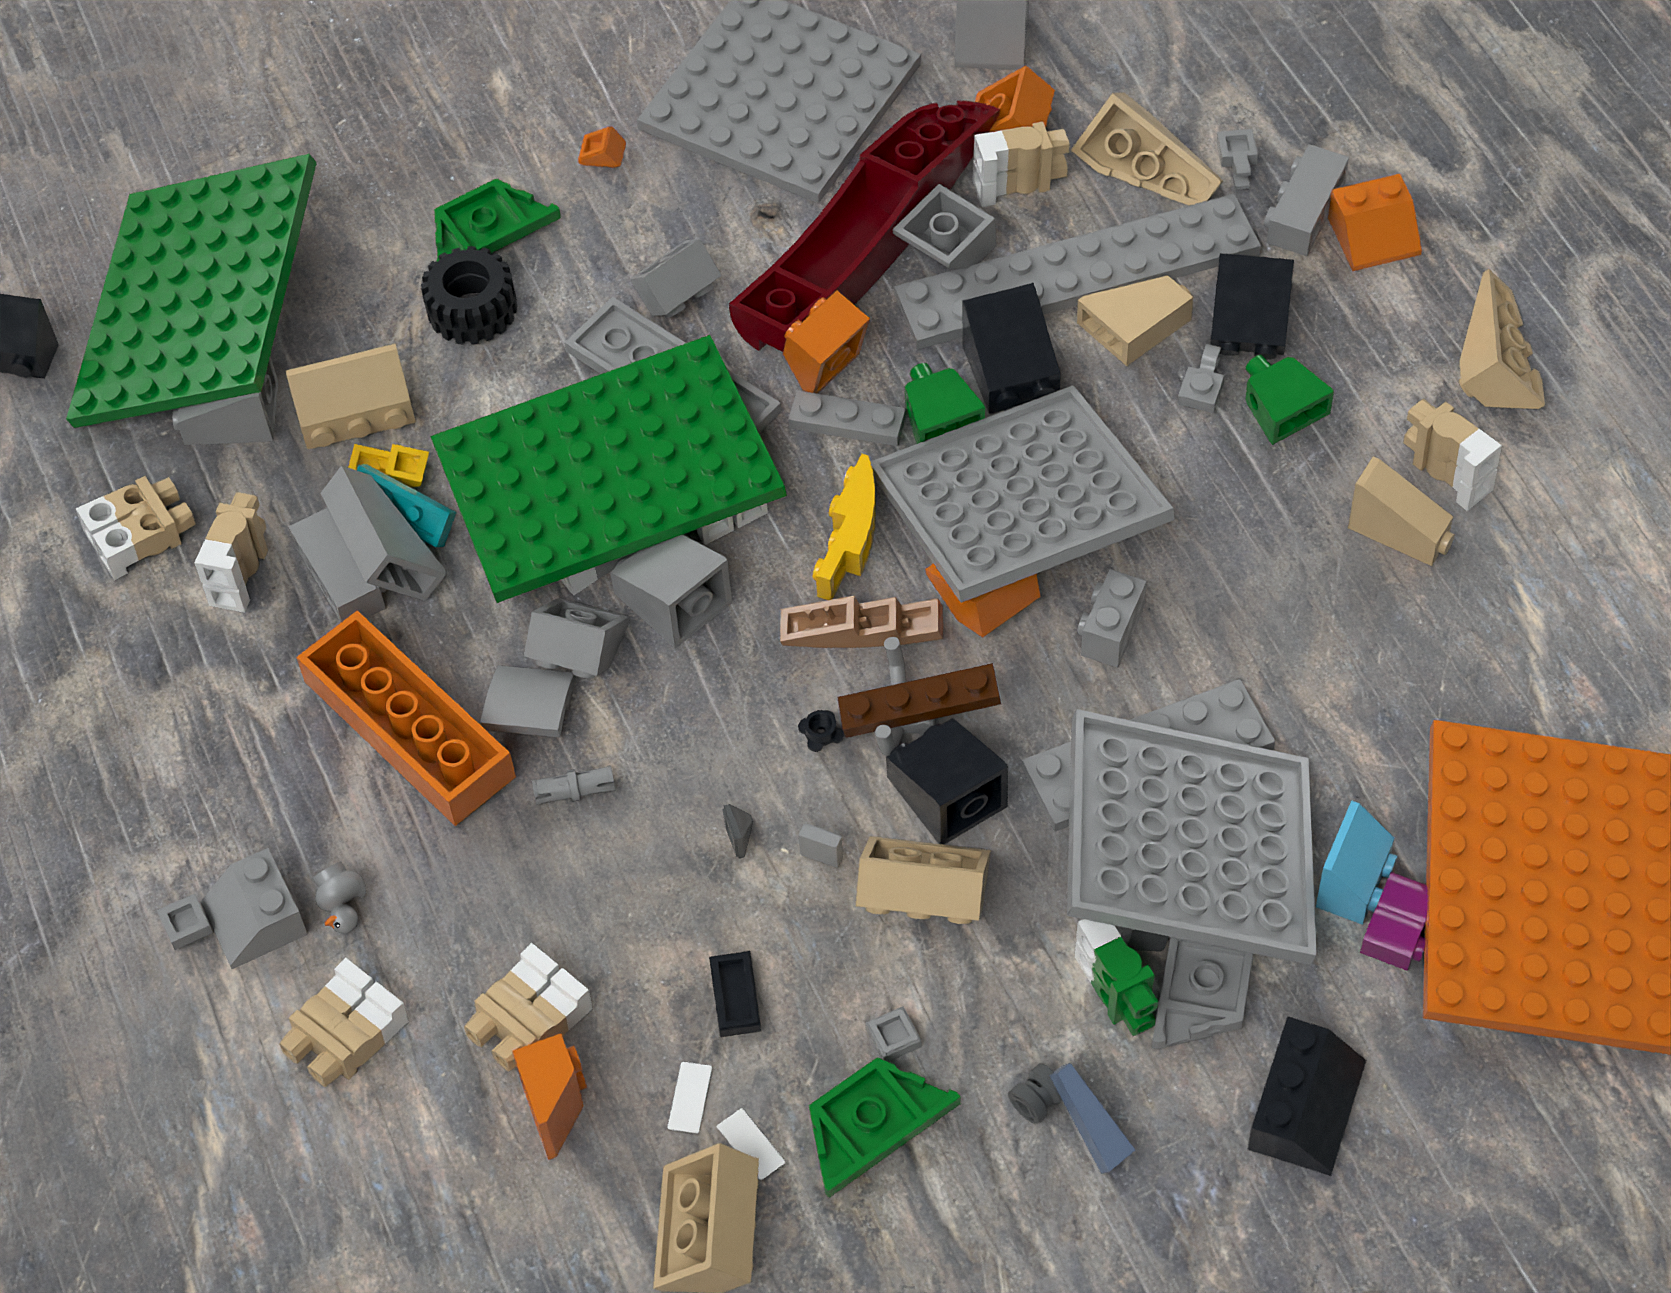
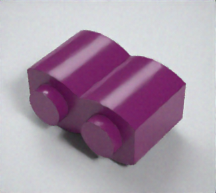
[1360,872,1428,971]

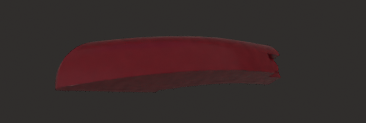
[729,100,1000,352]

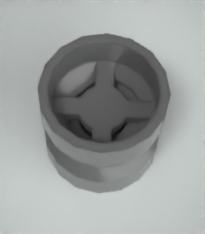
[1008,1063,1062,1124]

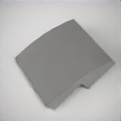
[480,666,575,738]

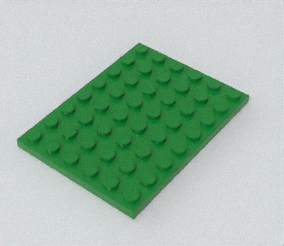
[66,153,317,428]
[431,335,787,603]

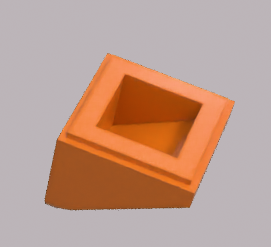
[578,126,626,168]

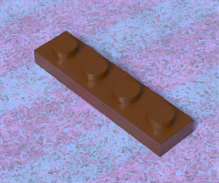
[837,663,1001,738]

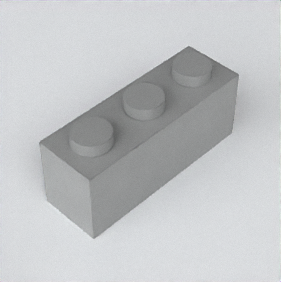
[1264,144,1349,256]
[288,507,386,623]

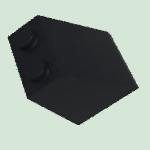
[1210,253,1294,359]
[962,283,1061,414]
[886,718,1008,845]

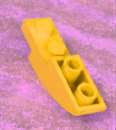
[812,454,876,600]

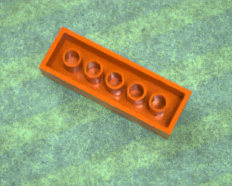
[296,610,516,826]

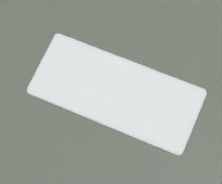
[668,1062,712,1133]
[717,1109,785,1180]

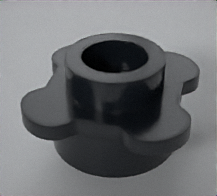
[798,710,844,752]

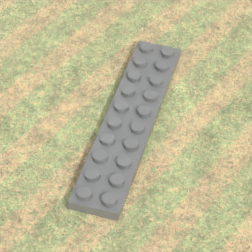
[894,194,1261,349]

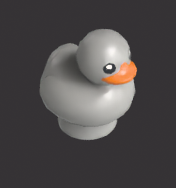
[313,862,366,933]

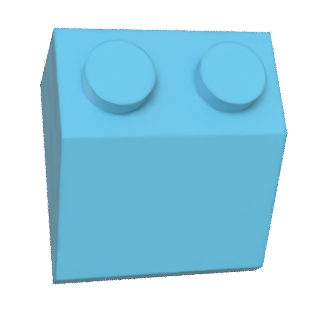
[1316,800,1398,925]

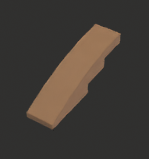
[780,596,943,648]

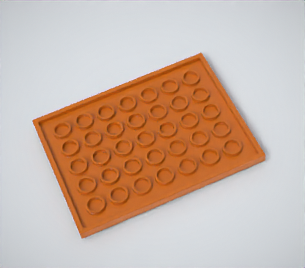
[1423,720,1671,1055]

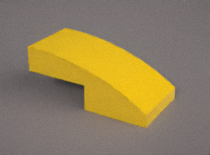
[348,444,429,488]

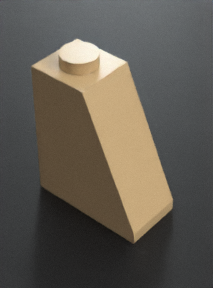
[1077,276,1193,366]
[1348,456,1455,566]

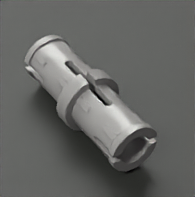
[532,765,616,805]

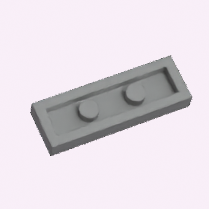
[788,390,906,446]

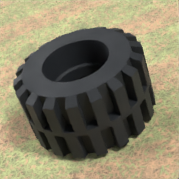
[421,246,517,345]

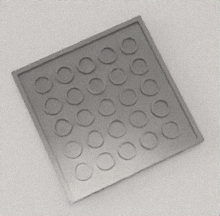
[637,0,921,204]
[870,385,1175,603]
[1067,709,1316,965]

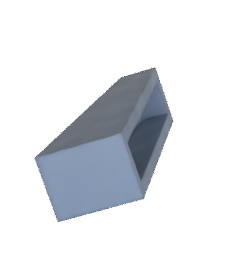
[1050,1063,1135,1174]

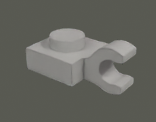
[1216,129,1258,190]
[1178,344,1224,413]

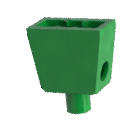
[1245,355,1334,445]
[904,363,985,444]

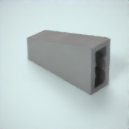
[321,465,447,601]

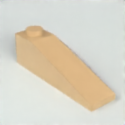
[1071,92,1223,206]
[1459,269,1545,409]

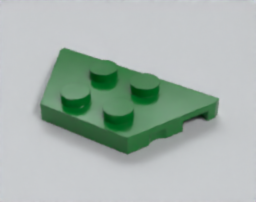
[434,178,561,262]
[809,1057,961,1198]

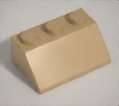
[286,344,416,450]
[856,836,991,924]
[653,1143,759,1293]

